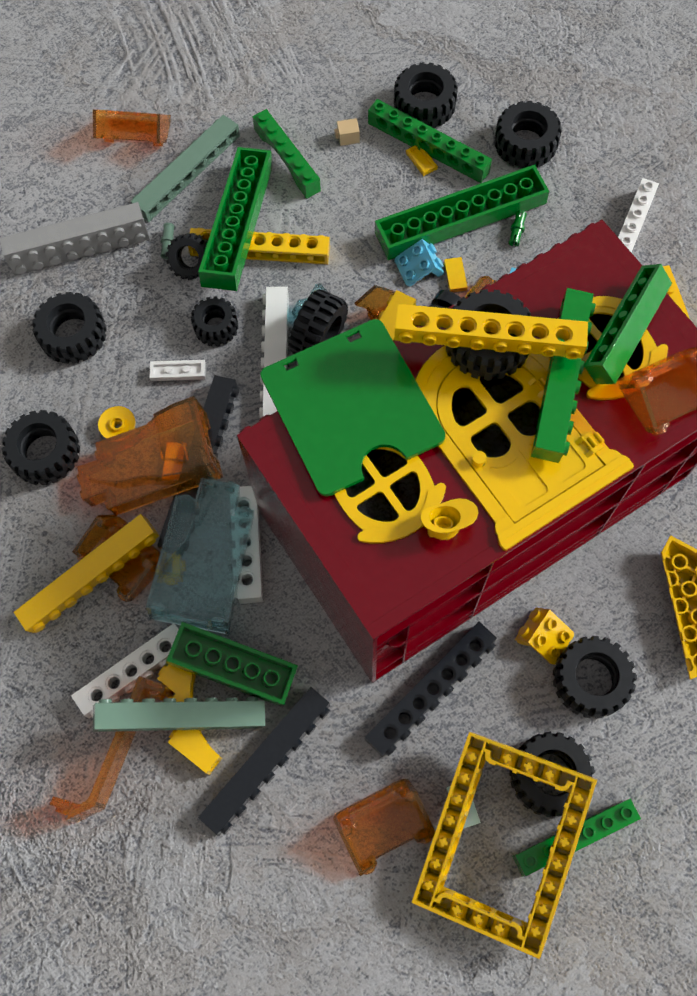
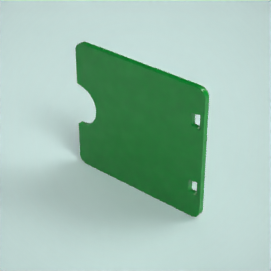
[260,319,445,497]

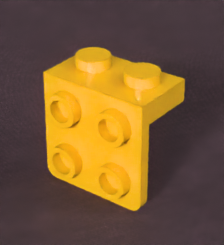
[515,608,574,665]

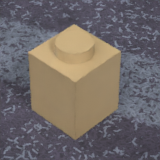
[334,118,360,146]

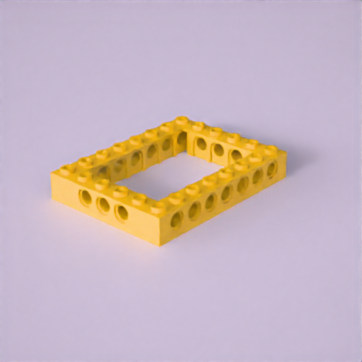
[411,732,598,959]

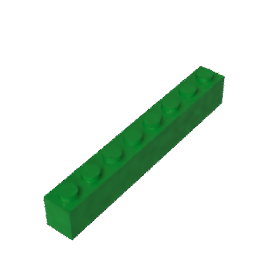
[531,288,596,463]

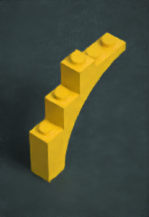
[157,665,222,775]

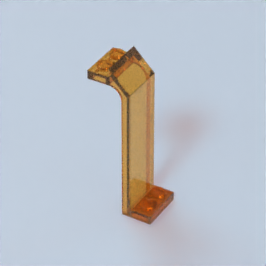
[49,676,173,823]

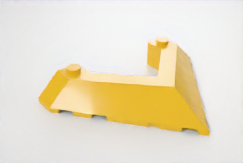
[661,535,697,680]

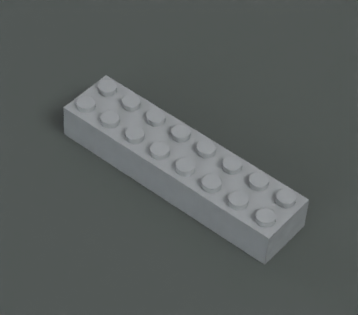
[0,202,150,275]

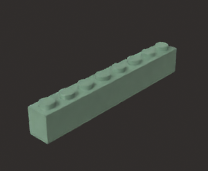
[131,114,240,222]
[92,697,265,732]

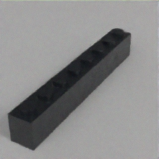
[198,687,330,836]

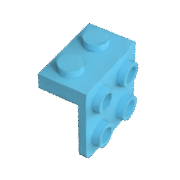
[395,239,445,287]

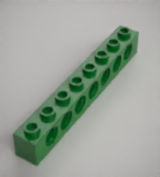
[368,99,492,183]

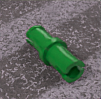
[508,210,527,247]

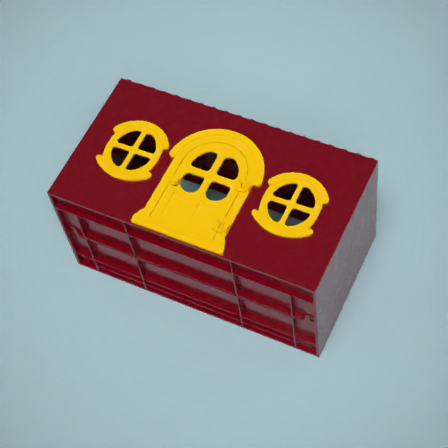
[237,220,697,683]

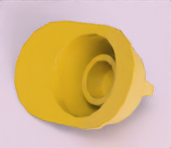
[420,498,478,540]

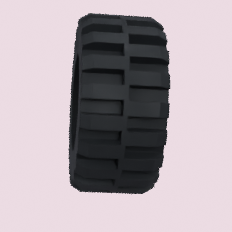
[394,62,458,128]
[494,101,562,169]
[289,289,348,354]
[446,289,531,380]
[32,292,107,364]
[2,410,80,485]
[553,636,637,719]
[509,732,595,817]

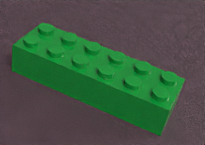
[166,622,298,706]

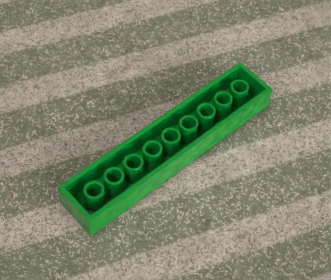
[198,147,273,291]
[375,165,550,260]

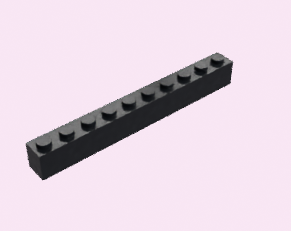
[157,375,239,557]

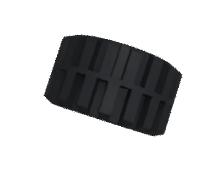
[166,233,208,280]
[191,296,238,347]

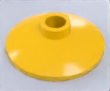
[98,406,136,441]

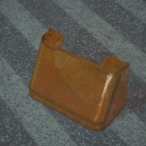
[617,347,697,435]
[72,514,168,602]
[333,779,435,876]

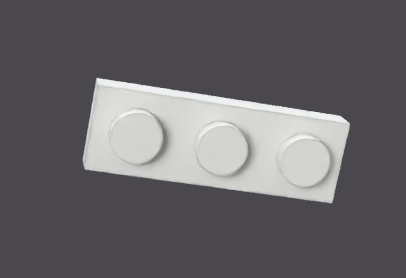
[149,360,206,381]

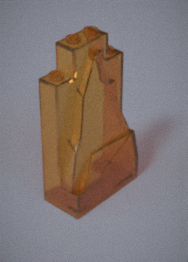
[77,396,223,516]

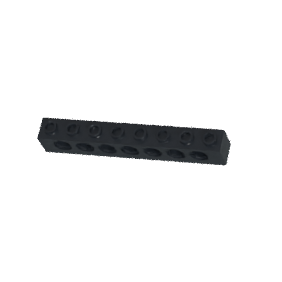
[365,621,497,757]

